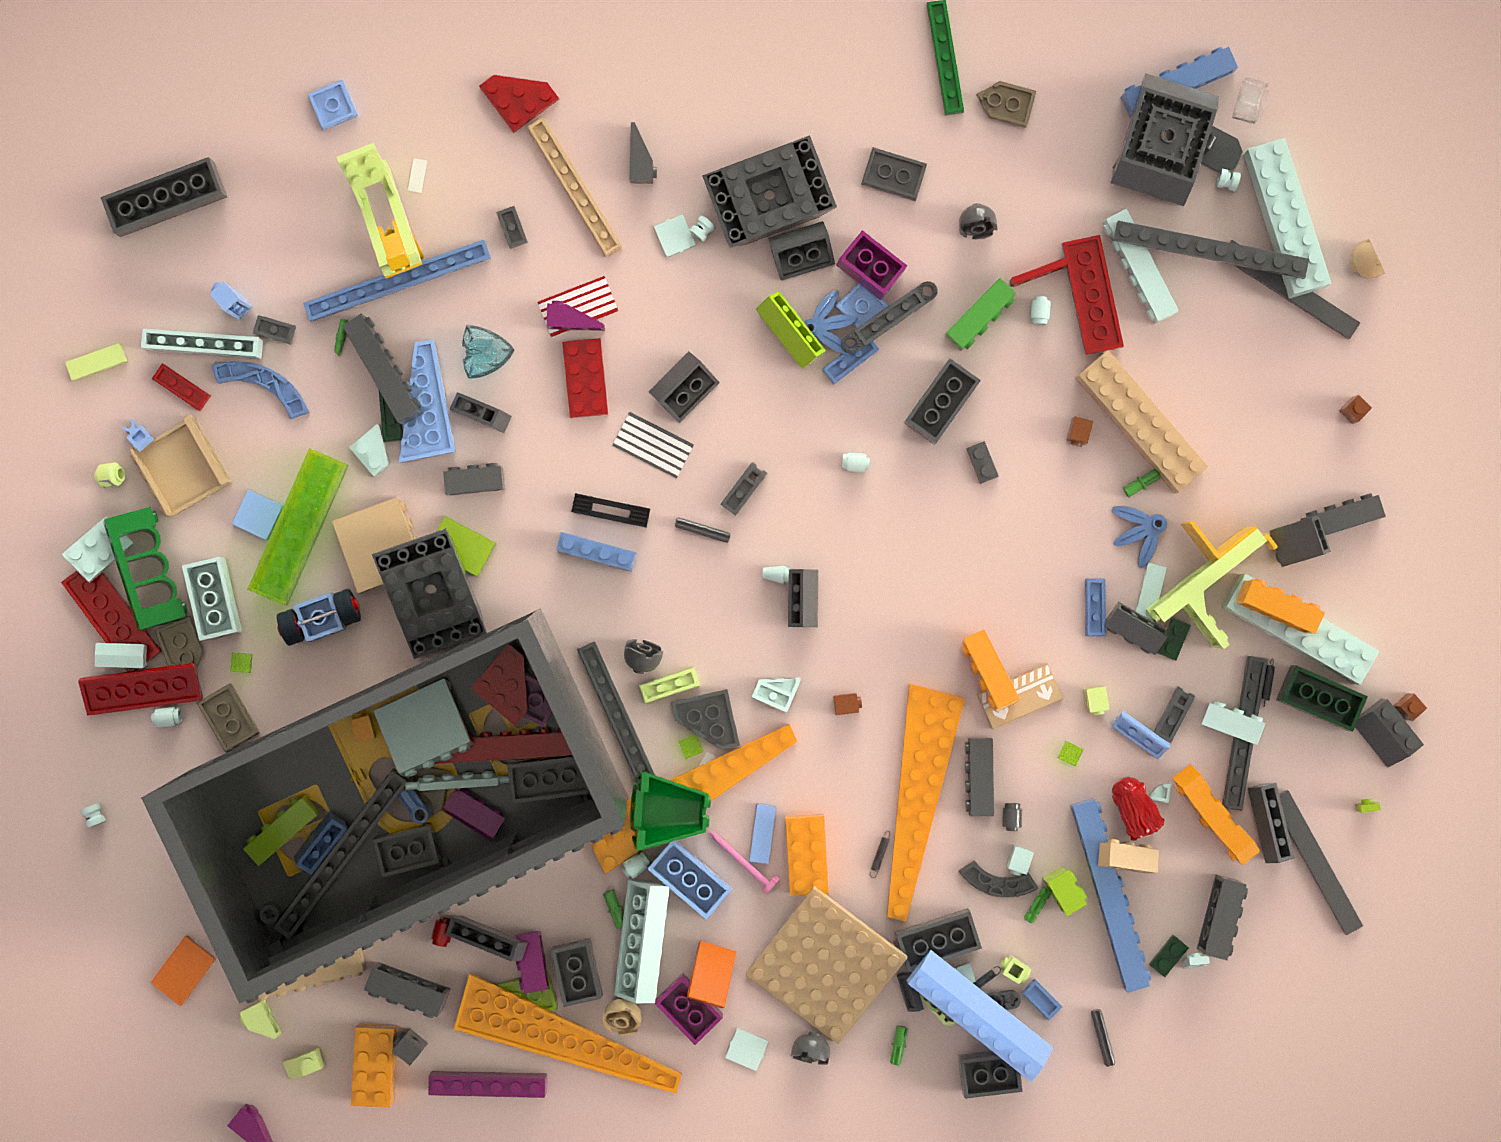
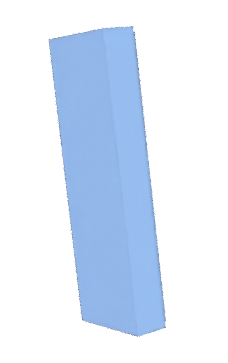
[1111,711,1170,759]
[750,804,776,864]

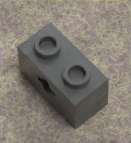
[392,1029,428,1066]

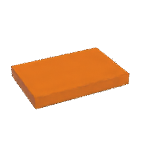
[150,936,217,1006]
[687,941,736,1008]

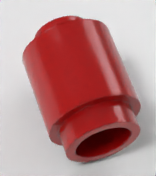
[431,917,451,947]

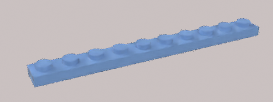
[303,240,491,322]

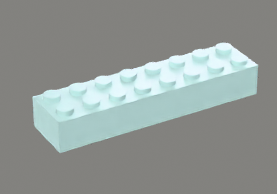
[1243,138,1331,299]
[1222,574,1380,685]

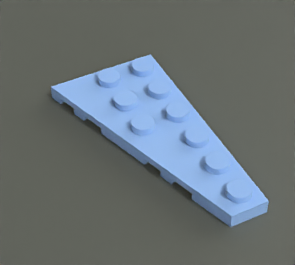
[398,339,456,463]

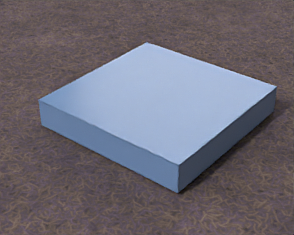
[307,80,358,131]
[835,283,889,328]
[232,489,284,540]

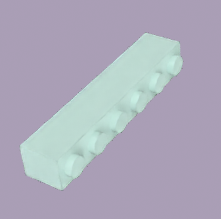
[1103,209,1179,324]
[141,329,263,359]

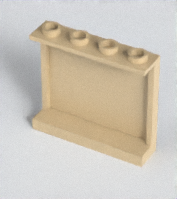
[129,415,232,517]
[332,497,417,594]

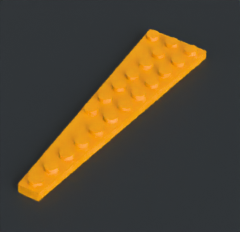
[887,683,965,922]
[590,724,798,874]
[453,973,682,1094]

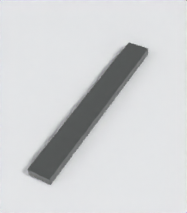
[1229,240,1360,339]
[577,641,656,783]
[1222,656,1268,811]
[1279,790,1363,935]

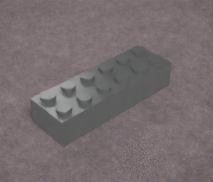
[100,157,227,237]

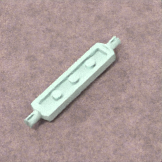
[405,771,509,791]

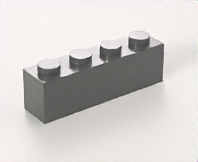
[1301,493,1386,536]
[965,738,994,816]
[1247,783,1295,863]
[446,916,528,962]

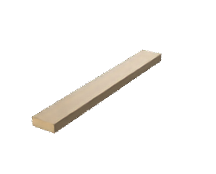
[527,117,622,257]

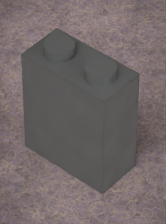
[1270,515,1331,567]

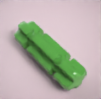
[1024,887,1051,923]

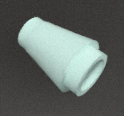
[762,565,791,584]

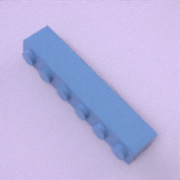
[1121,47,1238,118]

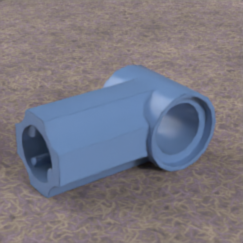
[397,790,432,824]

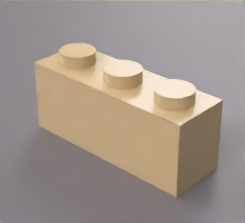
[1098,839,1159,873]

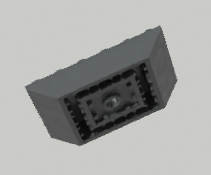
[1110,73,1219,207]
[702,135,837,248]
[372,528,487,659]

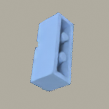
[210,281,253,320]

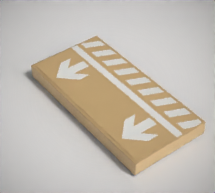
[977,663,1063,729]

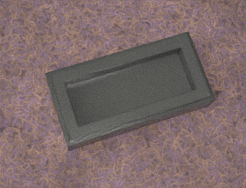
[897,972,924,1012]

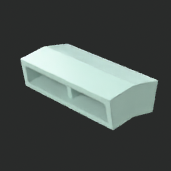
[95,643,147,668]

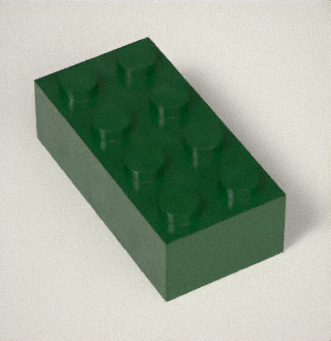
[1276,665,1368,732]

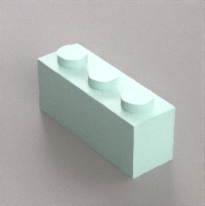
[1202,701,1266,745]

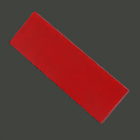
[1009,258,1068,287]
[152,363,211,411]

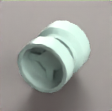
[1216,168,1241,192]
[689,215,716,242]
[80,803,106,828]

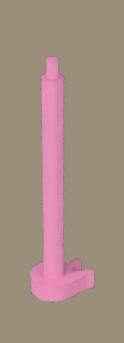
[709,831,779,894]

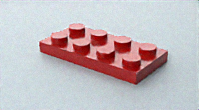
[562,338,608,418]

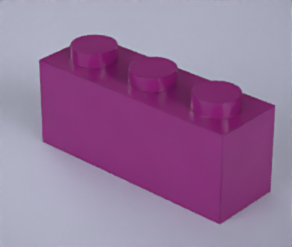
[442,788,505,841]
[515,931,550,994]

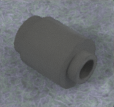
[1002,803,1022,831]

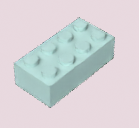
[182,557,242,641]

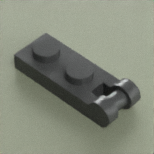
[720,462,768,516]
[1154,686,1195,743]

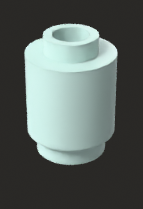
[1030,296,1051,325]
[842,452,870,473]
[151,707,182,728]
[621,851,651,879]

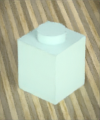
[1006,845,1034,876]

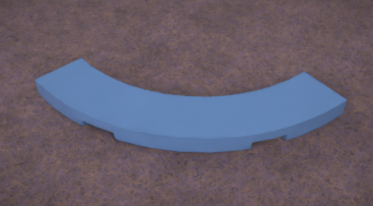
[211,361,309,419]

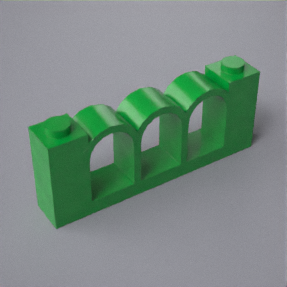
[103,507,187,632]

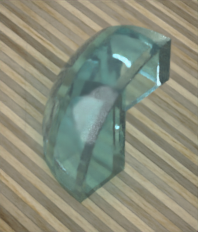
[462,325,515,379]

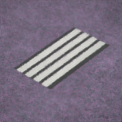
[612,412,694,478]

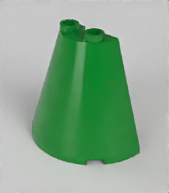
[630,772,711,850]

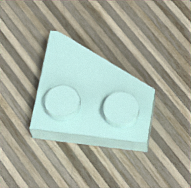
[349,424,390,477]
[751,678,801,713]

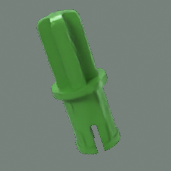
[1123,469,1161,498]
[603,890,624,929]
[890,1025,909,1066]

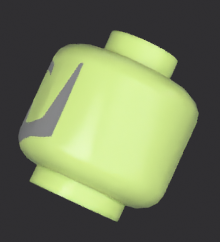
[94,462,125,489]

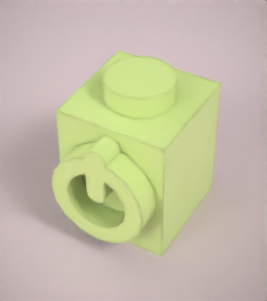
[1000,954,1031,984]

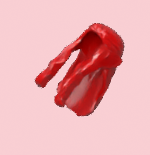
[1112,777,1165,841]

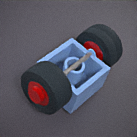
[276,589,361,646]

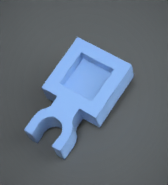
[122,419,154,452]

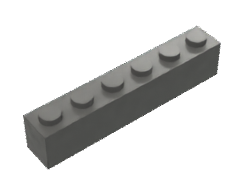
[342,314,422,425]

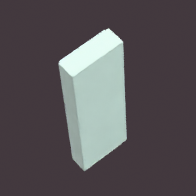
[1135,563,1167,622]

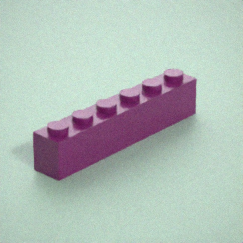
[428,1071,547,1098]

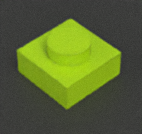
[1355,799,1381,813]

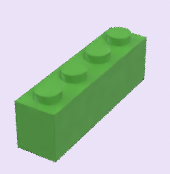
[945,278,1016,350]

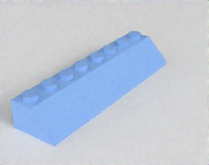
[907,949,1053,1082]

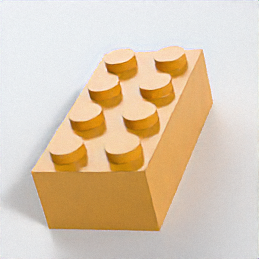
[1235,578,1325,634]
[961,629,1019,712]
[785,814,829,896]
[351,1023,398,1108]

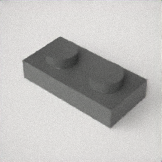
[496,206,528,249]
[253,315,296,345]
[966,441,999,484]

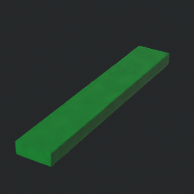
[927,0,964,116]

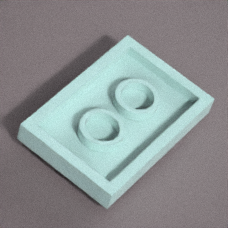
[62,517,133,583]

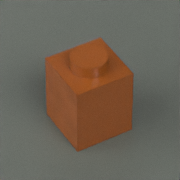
[1339,395,1372,424]
[1066,416,1093,447]
[833,693,862,715]
[1393,693,1427,721]

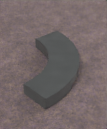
[958,860,1038,897]

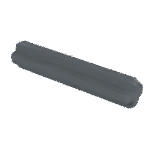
[675,518,731,543]
[1091,1009,1116,1067]

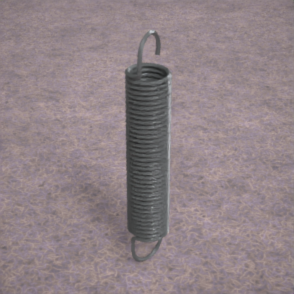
[1261,658,1275,707]
[870,831,890,878]
[973,966,1001,989]

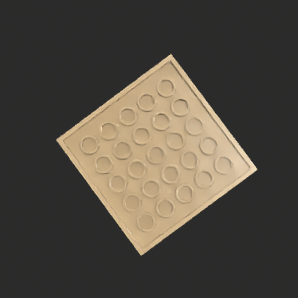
[746,886,908,1044]

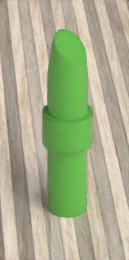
[334,319,348,356]

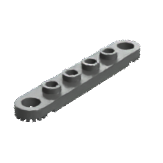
[841,281,938,354]

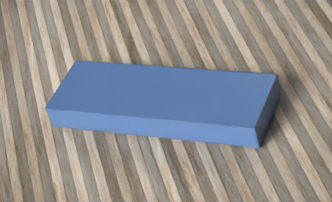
[822,341,879,385]
[1085,579,1106,636]

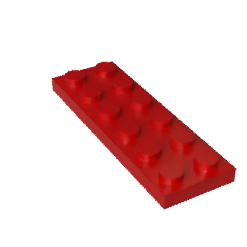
[1062,235,1124,355]
[61,571,162,672]
[78,663,203,716]

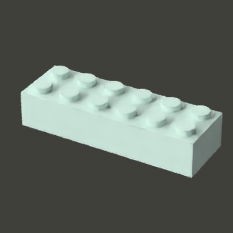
[614,880,669,1003]

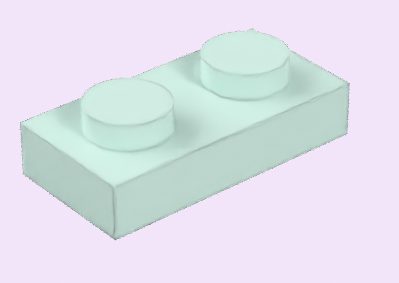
[1182,953,1210,969]

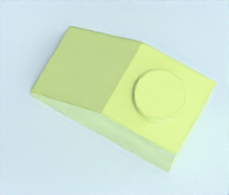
[240,1000,282,1039]
[282,1047,326,1080]

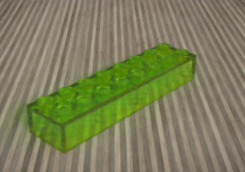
[247,448,349,605]

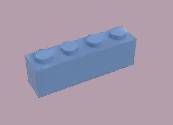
[556,532,637,571]

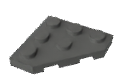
[671,689,740,750]

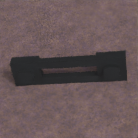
[571,493,650,528]

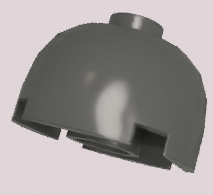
[959,203,997,240]
[624,639,663,674]
[791,1032,830,1065]

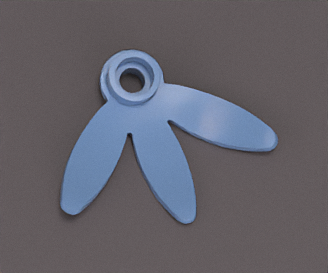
[804,290,857,355]
[1112,506,1167,568]

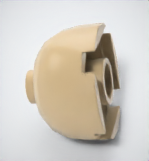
[1349,239,1385,279]
[602,998,642,1036]

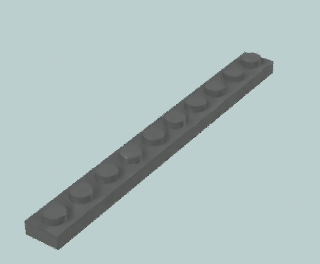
[1113,221,1309,279]

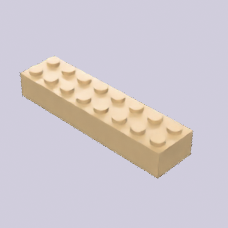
[1075,350,1208,493]

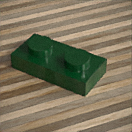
[1157,618,1191,661]
[1149,935,1189,977]

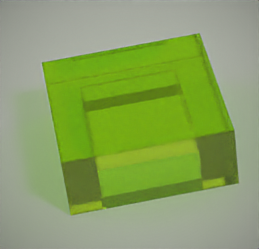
[230,652,253,673]
[679,734,704,759]
[1058,741,1084,766]

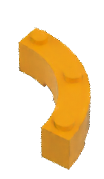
[1173,764,1260,865]

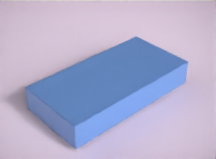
[1021,978,1062,1020]

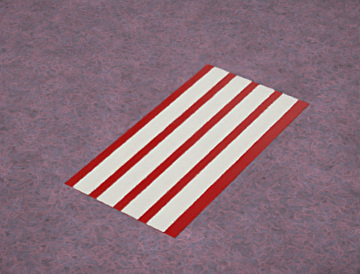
[538,276,618,337]

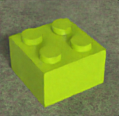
[1042,867,1087,916]

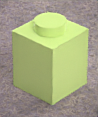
[1084,686,1109,715]

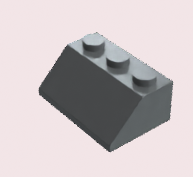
[768,221,835,281]
[649,351,720,423]
[1355,698,1424,767]

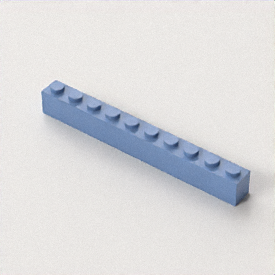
[1070,798,1151,993]

